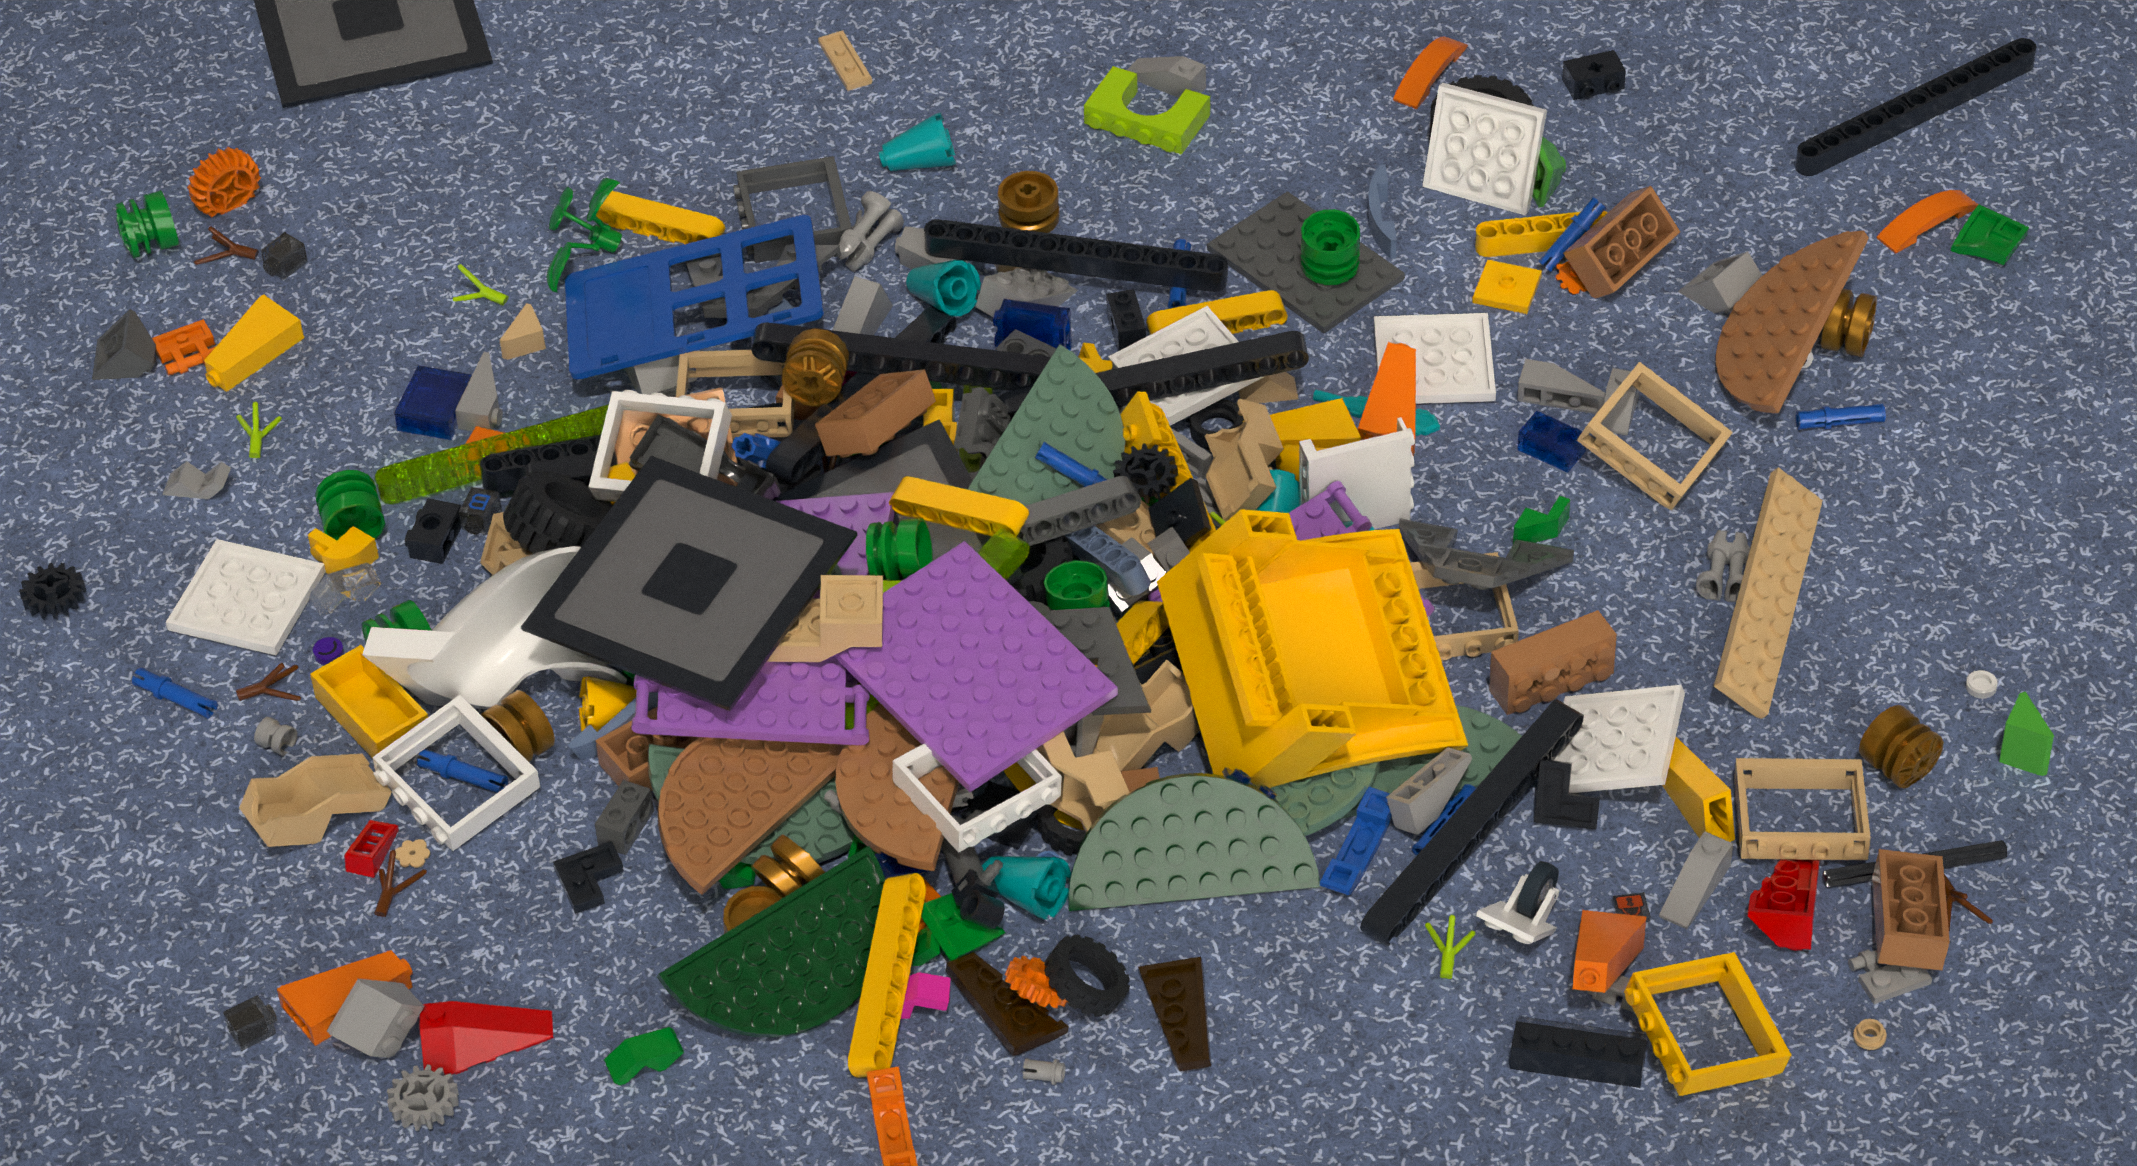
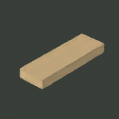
[818,31,872,91]

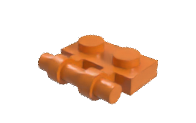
[152,319,216,376]

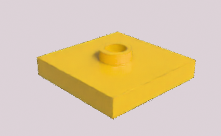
[1472,260,1542,314]
[1120,392,1162,454]

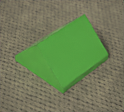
[1999,691,2054,776]

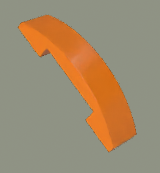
[1393,36,1468,109]
[1877,190,1978,254]
[866,1066,918,1166]

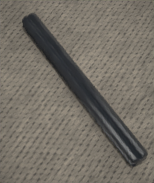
[1823,840,2007,888]

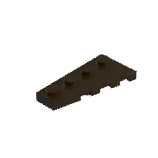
[945,952,1069,1056]
[1138,957,1212,1072]

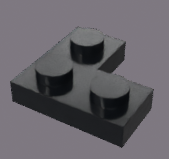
[1534,759,1600,830]
[553,841,624,914]

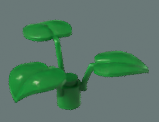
[547,177,622,293]

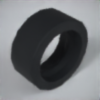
[1190,399,1245,450]

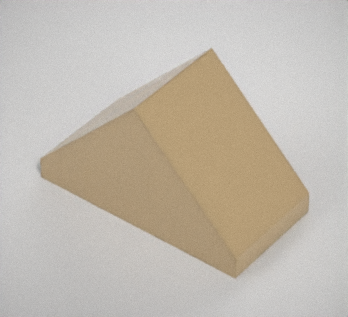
[500,303,546,360]
[1238,372,1298,403]

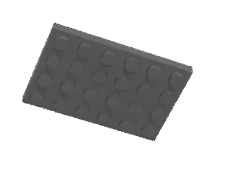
[1207,191,1405,333]

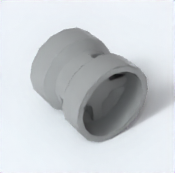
[254,717,297,756]

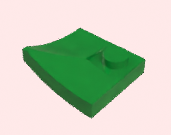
[1950,204,2029,265]
[921,893,1005,961]

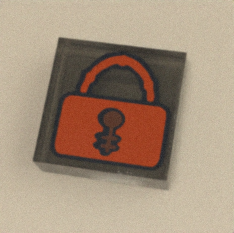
[1612,892,1651,923]

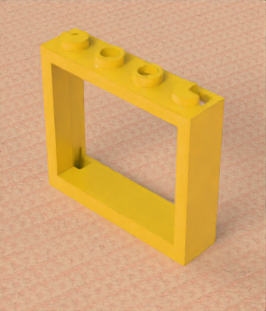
[1624,952,1791,1096]

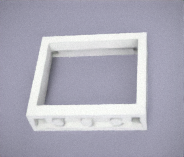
[589,390,732,502]
[372,695,540,851]
[893,744,1062,853]

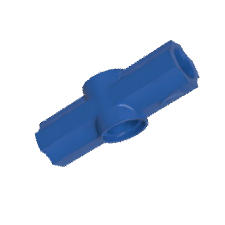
[732,433,781,468]

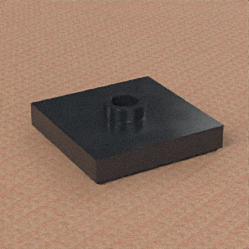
[1148,478,1212,547]

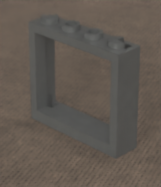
[733,156,852,263]

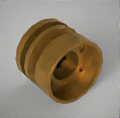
[782,328,849,406]
[1859,705,1944,789]

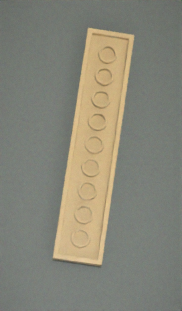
[1714,467,1823,719]

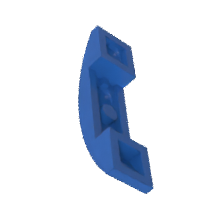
[1320,787,1392,895]

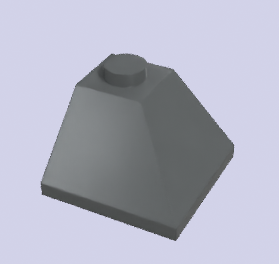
[92,309,156,380]

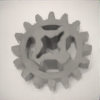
[387,1064,459,1131]

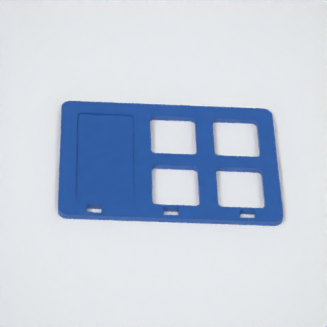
[565,215,824,379]

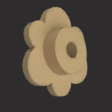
[395,839,430,868]

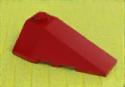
[1748,859,1820,951]
[420,1001,553,1075]

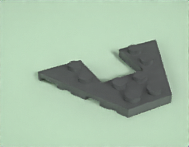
[680,244,841,318]
[1398,519,1574,590]
[1046,607,1152,716]

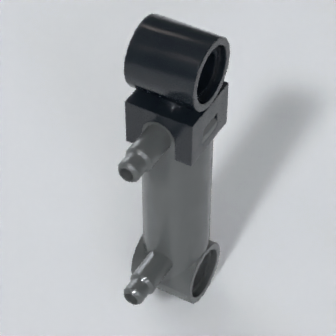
[941,810,1005,930]

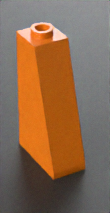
[1358,342,1416,456]
[1572,910,1647,993]
[277,950,413,1046]

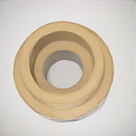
[1853,1019,1887,1050]

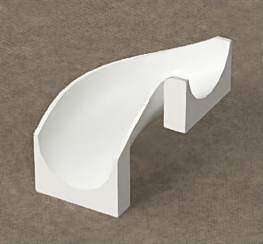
[362,546,627,709]

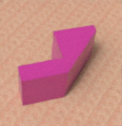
[901,972,951,1019]

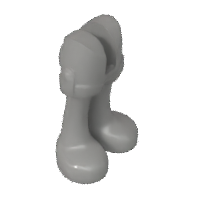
[838,191,904,272]
[1696,530,1750,602]

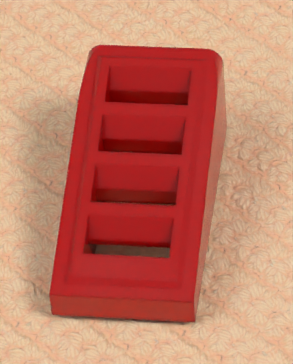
[344,820,399,878]

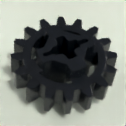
[1113,444,1178,503]
[19,563,86,619]

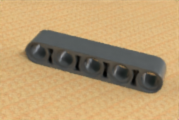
[1004,476,1141,551]

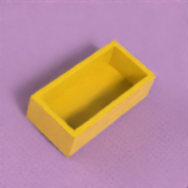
[310,645,428,759]

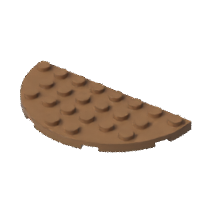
[1716,230,1869,413]
[835,704,959,871]
[658,737,843,895]

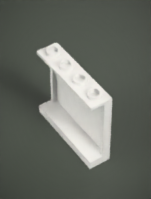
[1299,417,1415,529]

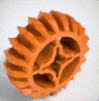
[187,147,261,218]

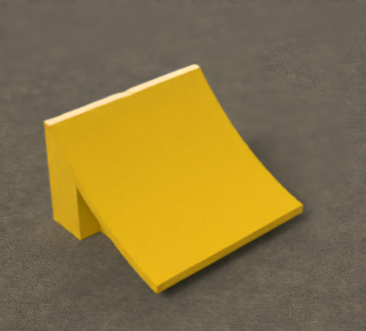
[1157,509,1468,791]

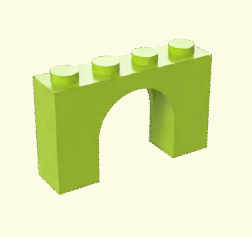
[1084,66,1210,154]

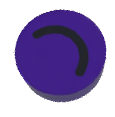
[313,637,344,665]

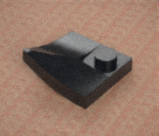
[961,781,1038,850]

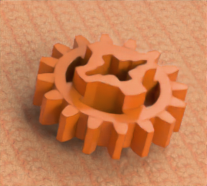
[1005,956,1069,1008]

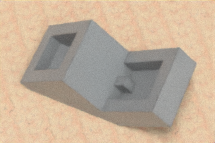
[163,461,231,499]

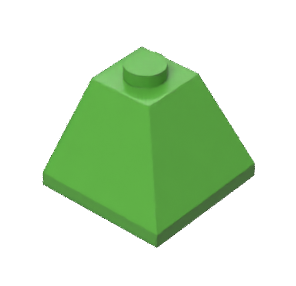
[1532,137,1566,208]

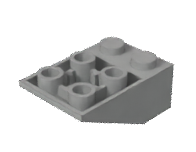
[975,268,1078,331]

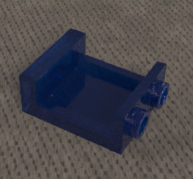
[993,299,1072,351]
[394,365,472,440]

